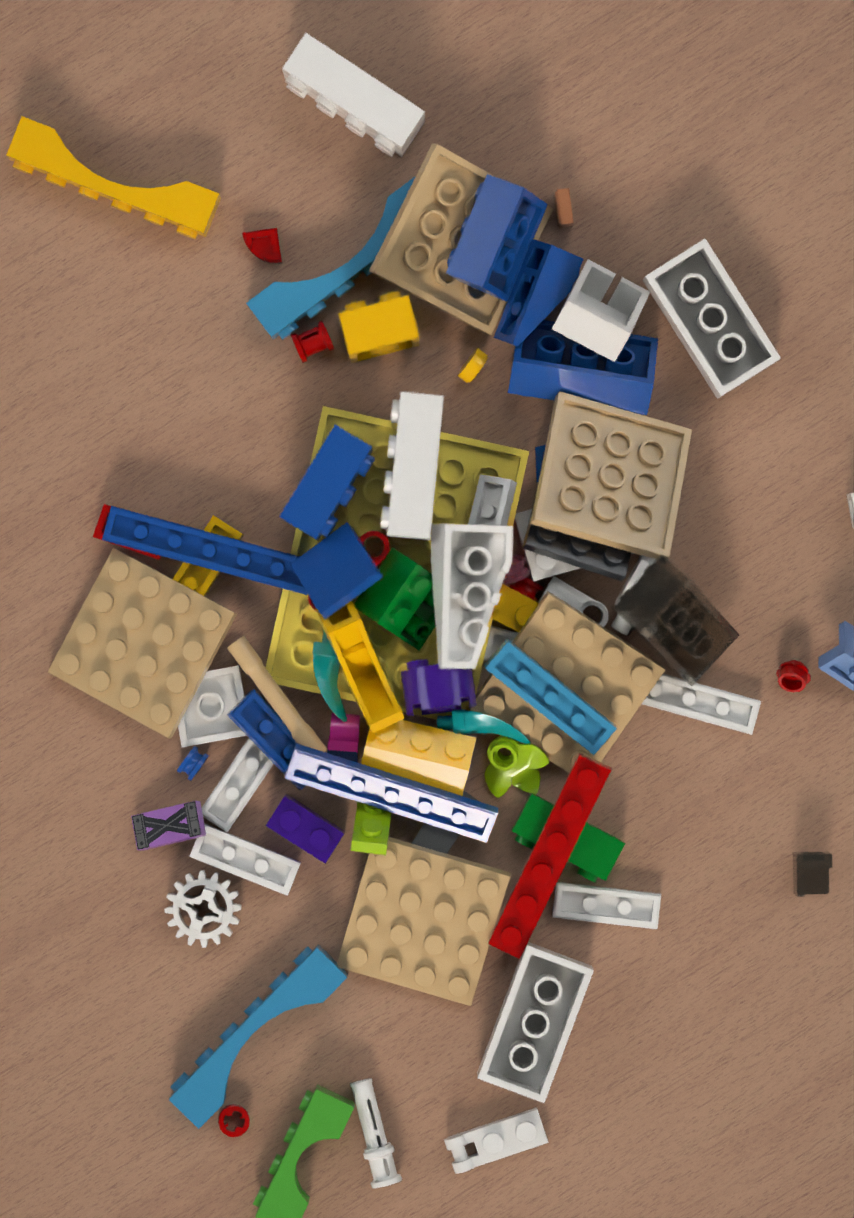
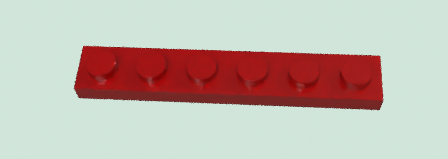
[488,753,612,959]

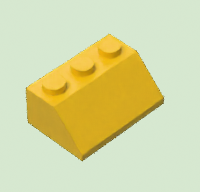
[361,720,476,796]

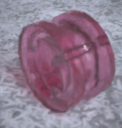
[502,555,530,584]

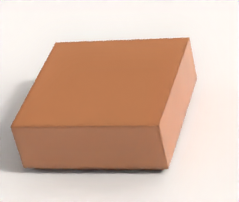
[554,188,574,229]

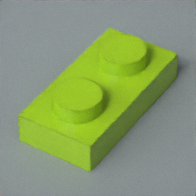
[351,802,392,855]

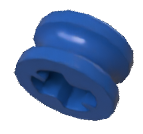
[177,746,209,781]

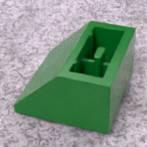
[354,547,436,651]

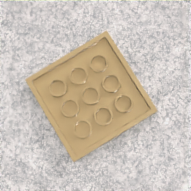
[369,143,553,335]
[531,391,692,562]
[48,548,237,739]
[468,591,665,773]
[337,837,511,1006]

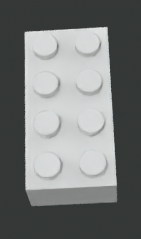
[282,33,425,157]
[642,239,781,399]
[381,392,444,541]
[477,942,594,1103]

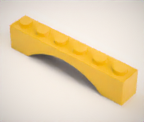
[6,116,221,239]

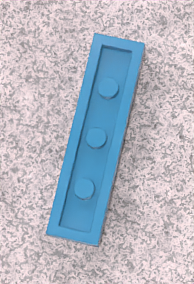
[484,638,617,755]

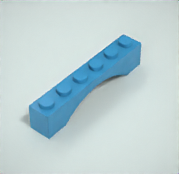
[246,176,416,340]
[168,944,348,1129]

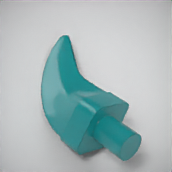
[312,629,347,722]
[437,710,530,744]

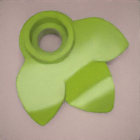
[484,736,550,798]

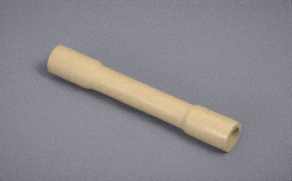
[227,636,327,752]

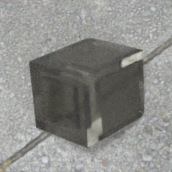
[793,851,832,897]

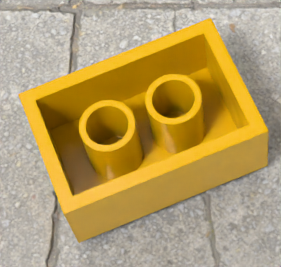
[339,291,419,363]

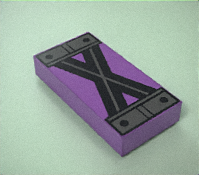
[131,800,206,851]

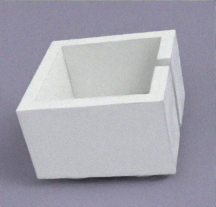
[552,259,650,362]

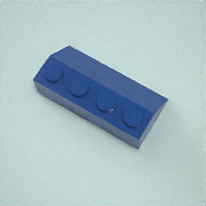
[508,320,658,415]

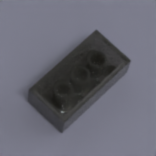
[613,555,739,686]

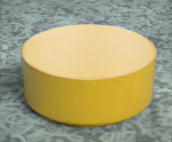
[457,348,488,383]

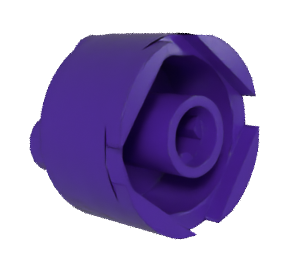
[401,660,477,716]

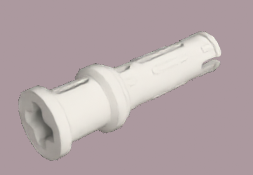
[350,1078,402,1188]

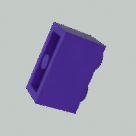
[266,794,345,864]

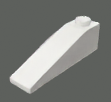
[431,524,513,669]

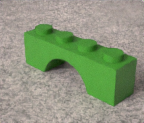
[253,1084,355,1218]

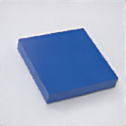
[290,522,383,619]

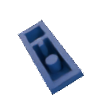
[493,239,583,347]

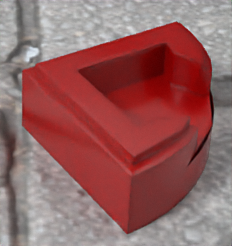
[242,228,282,264]

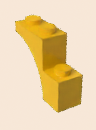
[316,600,405,733]

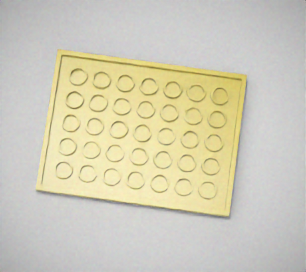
[265,406,529,720]

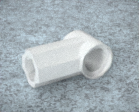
[538,576,608,627]

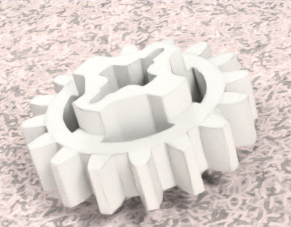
[165,870,242,948]

